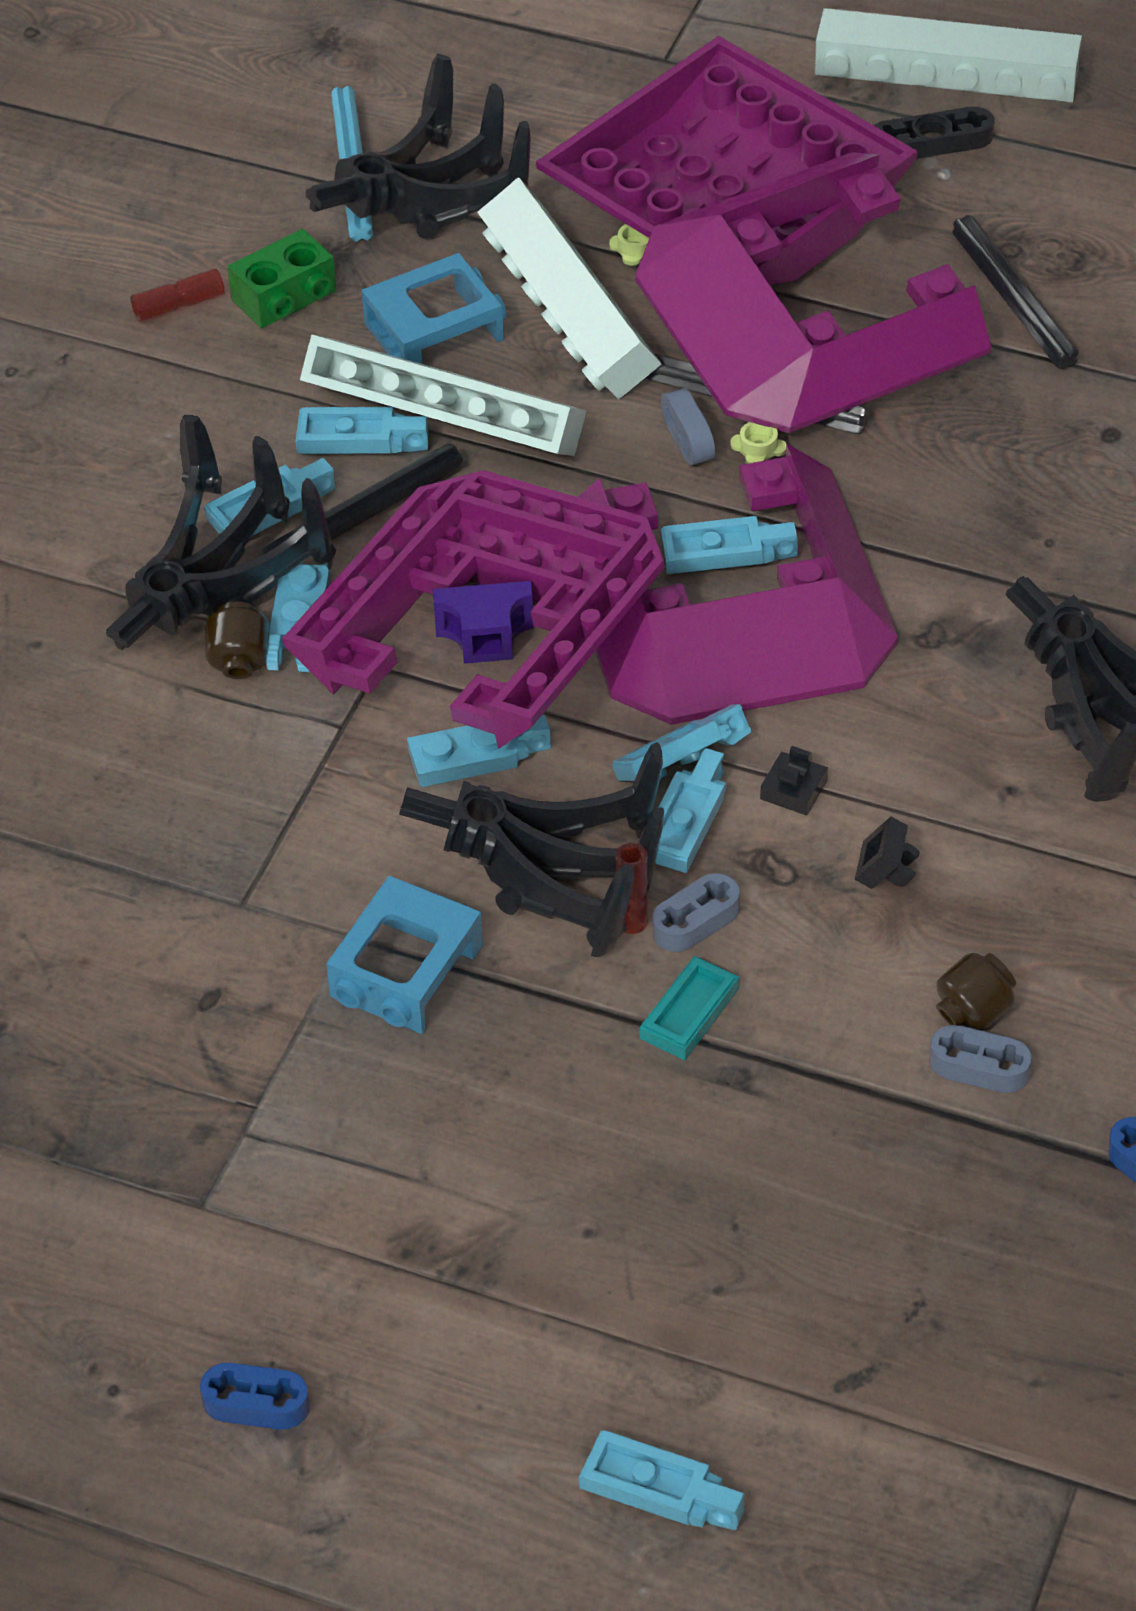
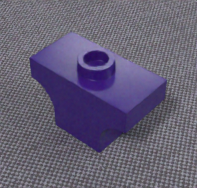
[432,581,534,664]

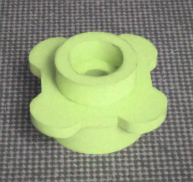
[609,224,649,266]
[731,422,786,464]

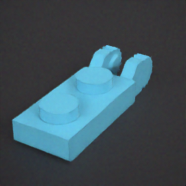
[266,564,331,672]

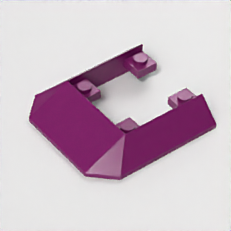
[635,152,992,433]
[579,443,898,725]
[282,470,665,749]

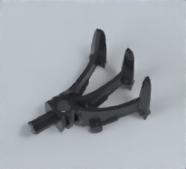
[306,53,531,239]
[106,415,336,650]
[1005,576,1136,802]
[399,742,665,957]

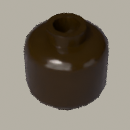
[205,602,269,679]
[936,953,1016,1031]

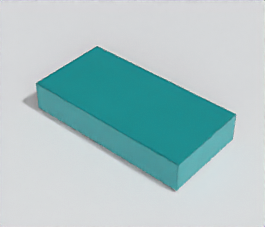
[639,956,740,1061]

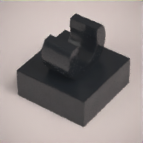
[760,746,828,816]
[855,816,920,889]

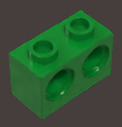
[227,228,336,329]

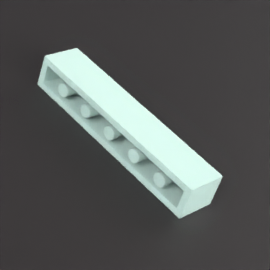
[815,8,1082,102]
[478,177,661,399]
[300,335,587,456]

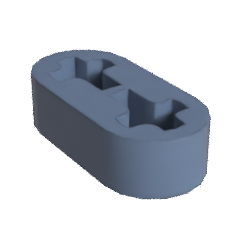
[660,388,715,465]
[652,873,740,952]
[929,1025,1032,1093]

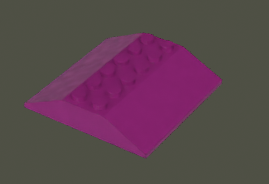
[536,35,917,285]

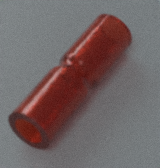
[130,268,225,322]
[615,843,648,934]

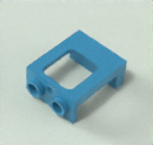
[362,253,507,364]
[326,876,483,1034]

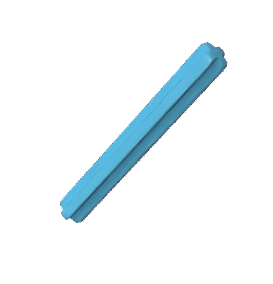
[331,86,373,242]

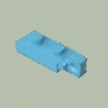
[296,407,429,454]
[204,458,336,536]
[661,516,798,575]
[611,704,751,781]
[407,715,551,787]
[655,748,727,873]
[579,1430,745,1531]

